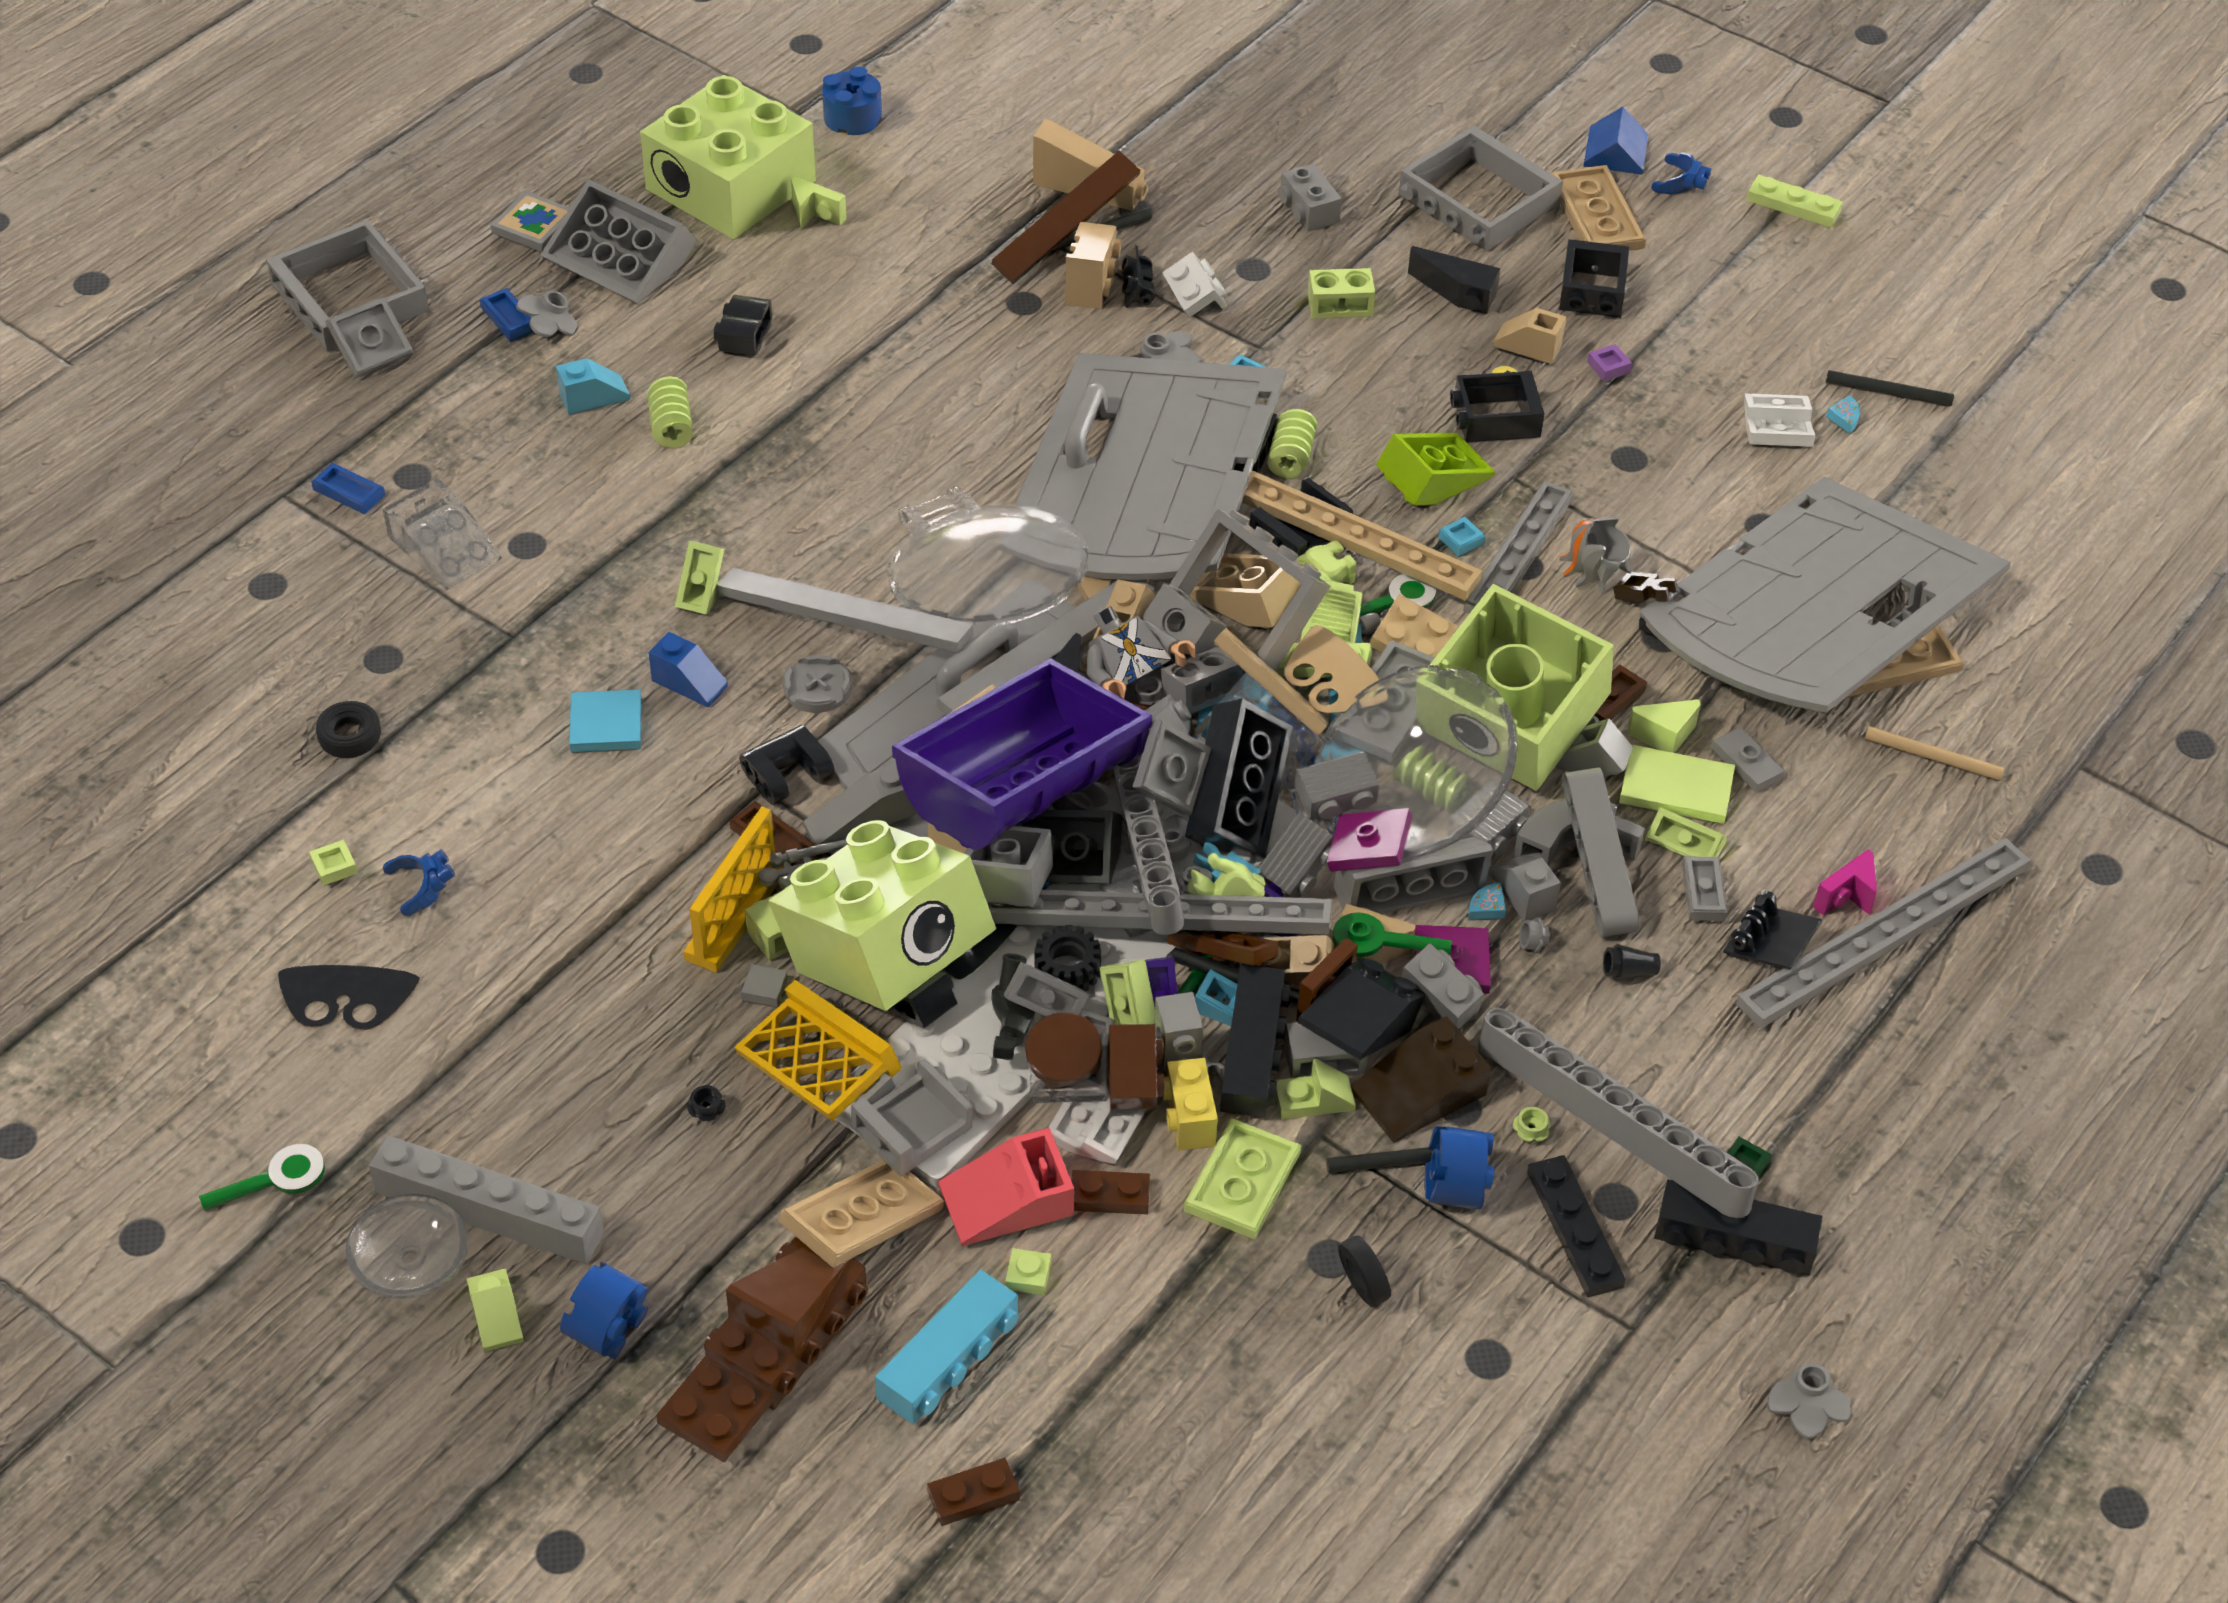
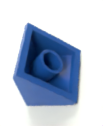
[1583,107,1648,175]

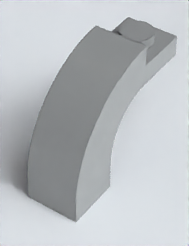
[1513,799,1645,866]

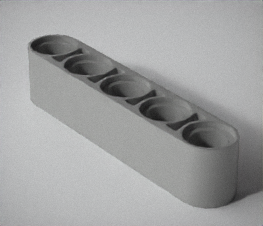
[1563,767,1639,938]

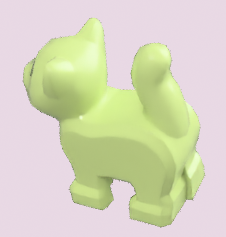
[1297,540,1356,584]
[1187,853,1265,897]

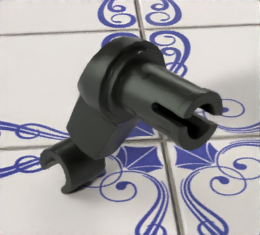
[991,953,1035,1060]

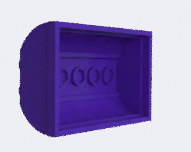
[892,658,1152,850]

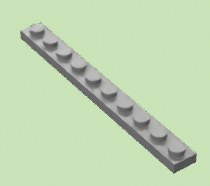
[1736,838,2031,1028]
[987,890,1332,935]

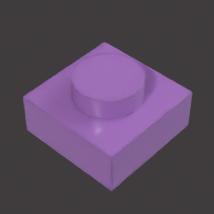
[1587,344,1632,381]

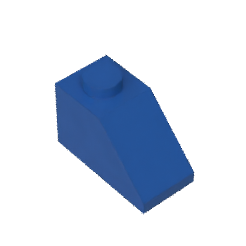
[648,632,728,707]

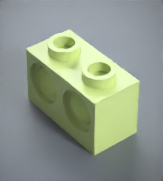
[1307,268,1375,318]

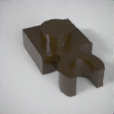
[1613,572,1678,603]

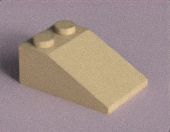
[1189,554,1302,629]

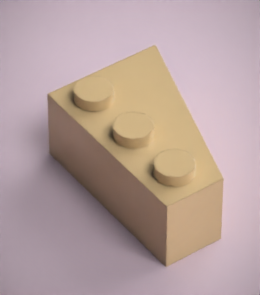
[1065,222,1121,309]

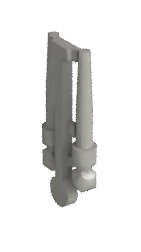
[759,839,848,890]

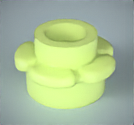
[1513,1107,1551,1142]

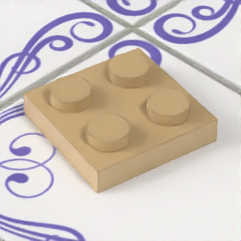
[1369,594,1458,657]

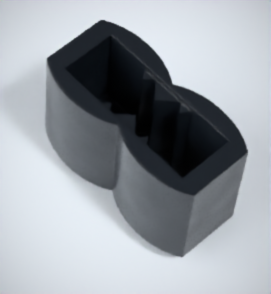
[714,295,773,356]

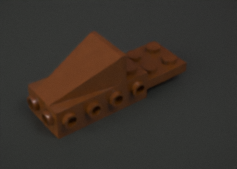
[656,1236,868,1463]

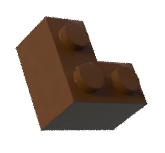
[1107,1024,1164,1110]

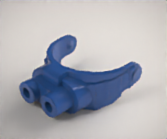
[1651,153,1712,195]
[382,849,456,916]

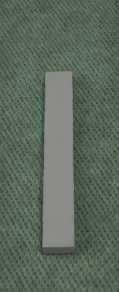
[716,568,974,653]
[937,580,1155,715]

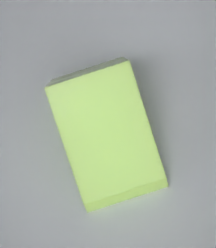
[1627,699,1701,753]

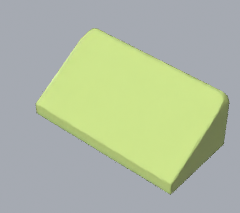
[1645,807,1727,857]
[1099,959,1155,1025]

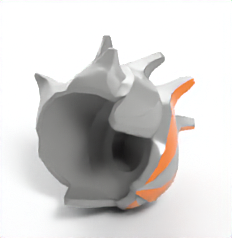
[1559,517,1632,593]

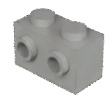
[1278,164,1342,232]
[1402,943,1484,1029]

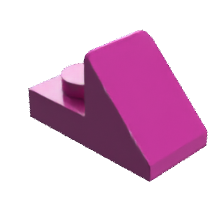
[1813,849,1877,915]

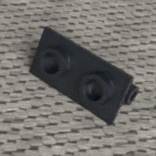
[1120,245,1155,308]

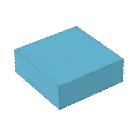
[1438,517,1485,557]

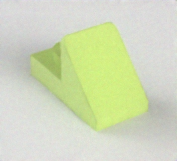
[791,176,847,228]
[675,541,725,615]
[1274,1059,1356,1120]
[466,1268,524,1352]

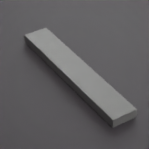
[1463,481,1574,613]

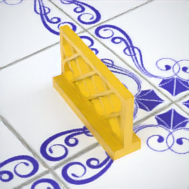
[683,806,784,973]
[734,980,902,1121]

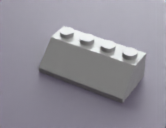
[1334,837,1493,914]

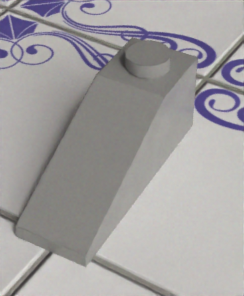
[803,764,916,846]

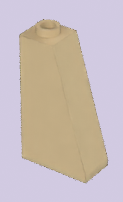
[1033,119,1148,211]

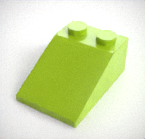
[1376,433,1496,506]

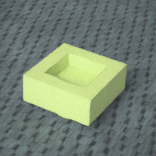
[309,840,358,886]
[1005,1248,1051,1295]

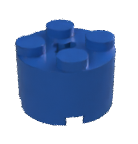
[822,66,882,135]
[1424,1126,1494,1209]
[560,1262,648,1359]

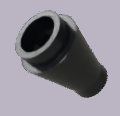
[1603,944,1661,981]

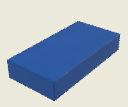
[479,288,534,342]
[311,463,385,514]

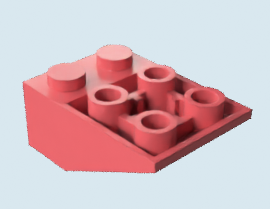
[938,1128,1074,1246]

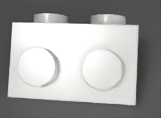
[1162,251,1228,318]

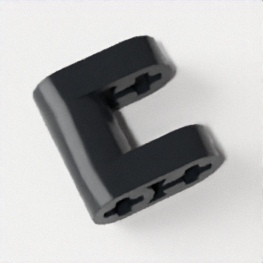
[739,725,835,805]

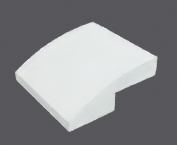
[1744,393,1815,447]
[1048,1080,1147,1164]

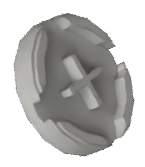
[783,655,852,713]

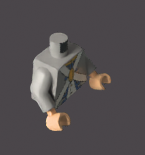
[1087,606,1196,699]

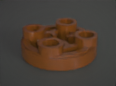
[1025,1013,1102,1090]

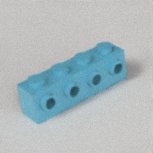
[875,1269,1019,1425]

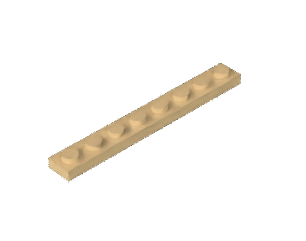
[1242,471,1483,601]

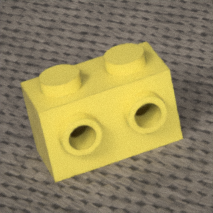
[1162,1058,1218,1151]

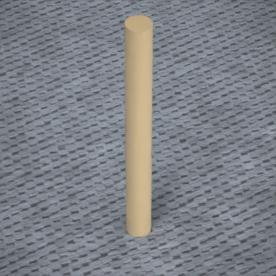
[1865,726,2005,781]

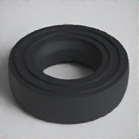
[316,701,381,758]
[1338,1235,1391,1307]

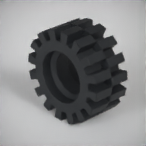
[1034,925,1101,991]

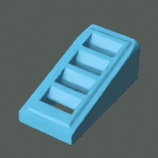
[1194,969,1237,1026]

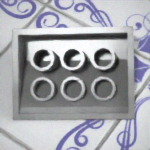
[540,179,697,304]

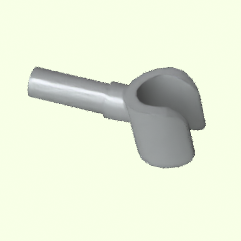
[1359,613,1381,637]
[1201,1046,1225,1085]

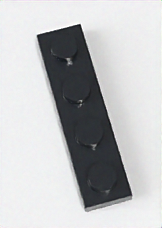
[1527,1155,1626,1298]

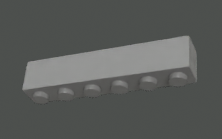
[369,1135,604,1265]

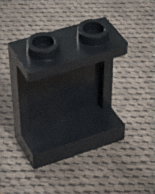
[1250,477,1353,557]

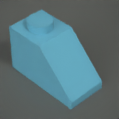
[556,358,630,415]

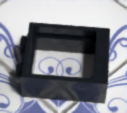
[1559,239,1630,318]
[1450,371,1544,442]

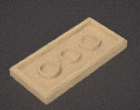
[1551,165,1646,250]
[1847,625,1964,697]
[1214,628,1330,735]
[778,1160,945,1268]

